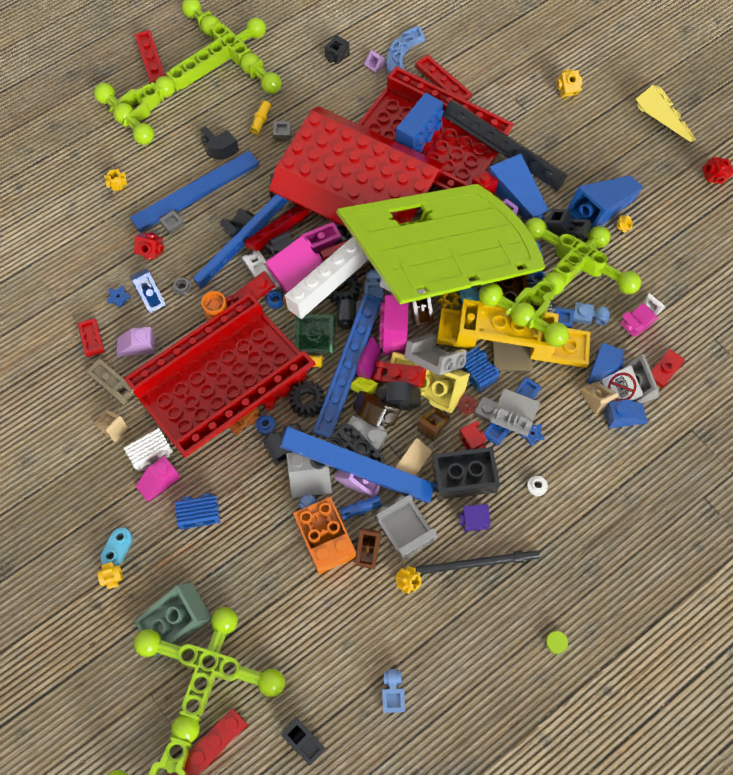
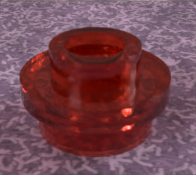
[458,396,478,415]

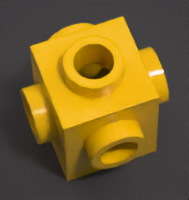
[556,69,582,97]

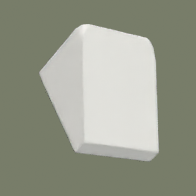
[643,293,665,315]

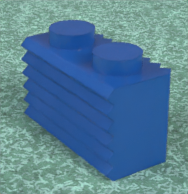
[460,346,499,393]
[175,493,221,530]

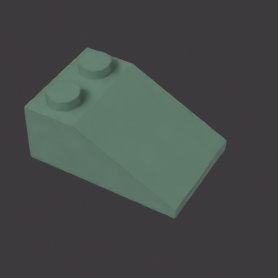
[134,583,211,658]

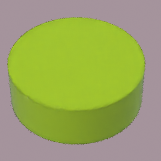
[546,631,568,654]

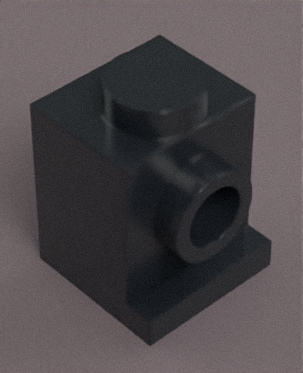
[324,35,350,64]

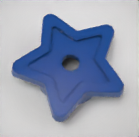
[107,286,131,307]
[519,424,545,446]

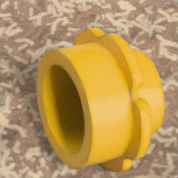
[617,215,632,233]

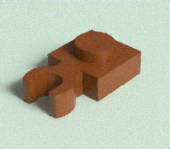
[229,407,260,436]

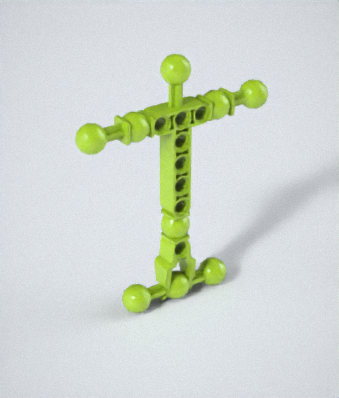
[94,0,282,145]

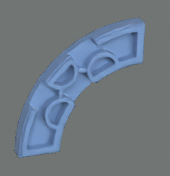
[386,26,425,75]

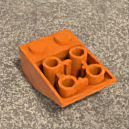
[293,497,356,575]

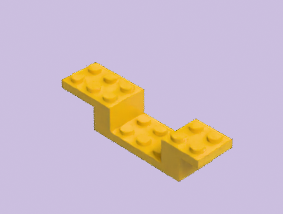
[436,299,591,368]

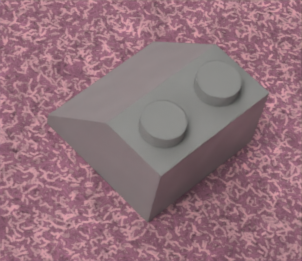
[286,453,332,499]

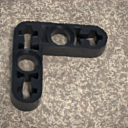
[310,424,385,469]

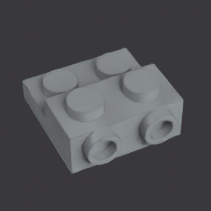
[337,415,387,457]

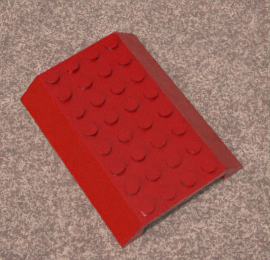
[358,66,514,190]
[269,106,445,228]
[124,292,316,458]

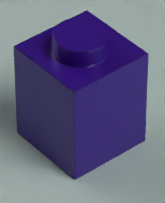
[459,504,491,531]

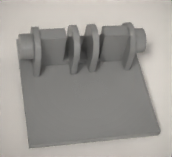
[490,388,541,437]

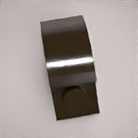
[353,391,401,426]

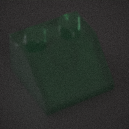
[295,314,336,353]

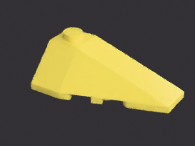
[636,85,696,142]
[390,352,470,413]

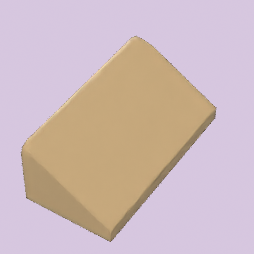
[395,438,433,476]

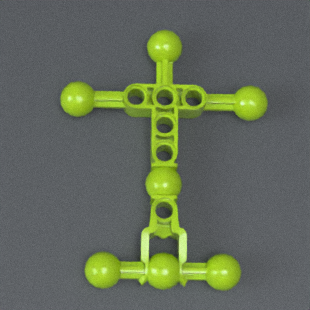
[479,217,642,347]
[106,607,286,775]

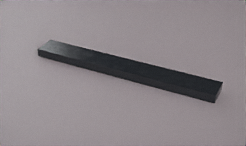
[442,100,568,191]

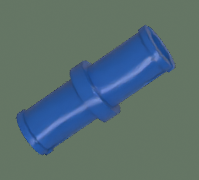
[340,494,382,520]

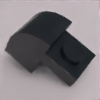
[200,126,239,160]
[220,208,255,238]
[546,209,592,238]
[376,382,421,411]
[280,716,326,766]

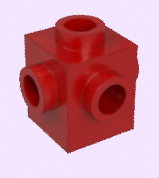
[701,157,733,184]
[134,232,164,260]

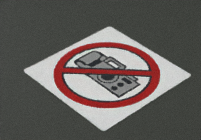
[602,365,643,401]

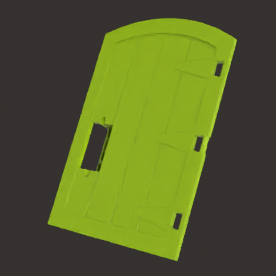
[336,184,545,304]

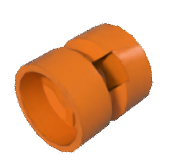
[201,291,228,321]

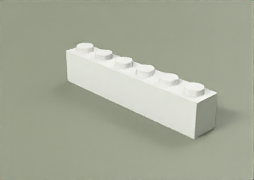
[285,237,369,319]

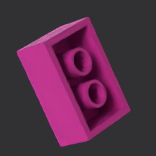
[379,295,408,356]

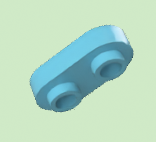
[101,528,133,566]

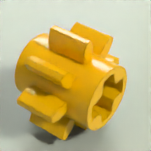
[104,169,127,191]
[437,291,461,310]
[97,562,123,589]
[395,566,421,594]

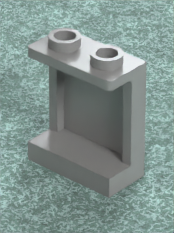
[404,333,467,376]
[376,494,438,561]

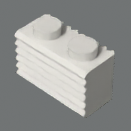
[124,428,173,472]

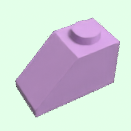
[117,327,155,357]
[333,469,381,498]

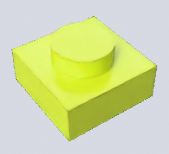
[350,377,378,394]

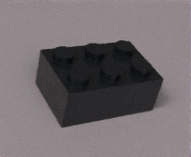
[432,447,500,500]

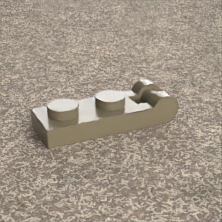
[86,358,135,406]

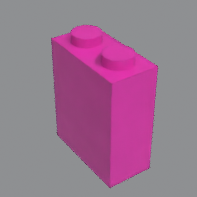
[264,236,324,294]

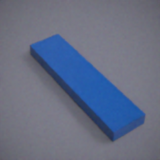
[483,377,542,447]

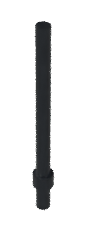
[415,550,540,574]

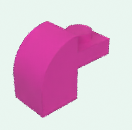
[620,303,659,337]

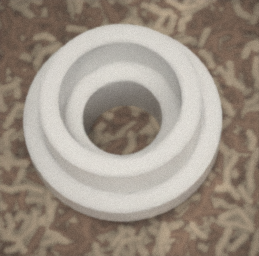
[527,476,548,496]

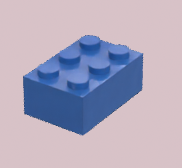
[396,93,444,153]

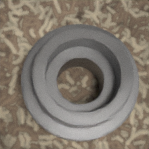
[173,278,191,296]

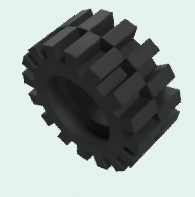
[328,274,360,306]
[289,380,325,418]

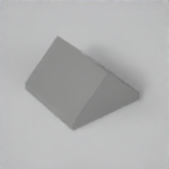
[619,354,659,404]

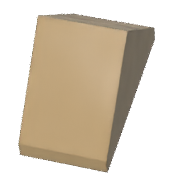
[580,382,618,415]
[93,410,129,442]

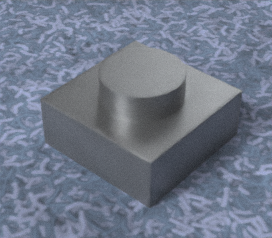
[273,121,291,139]
[159,210,185,235]
[474,396,498,423]

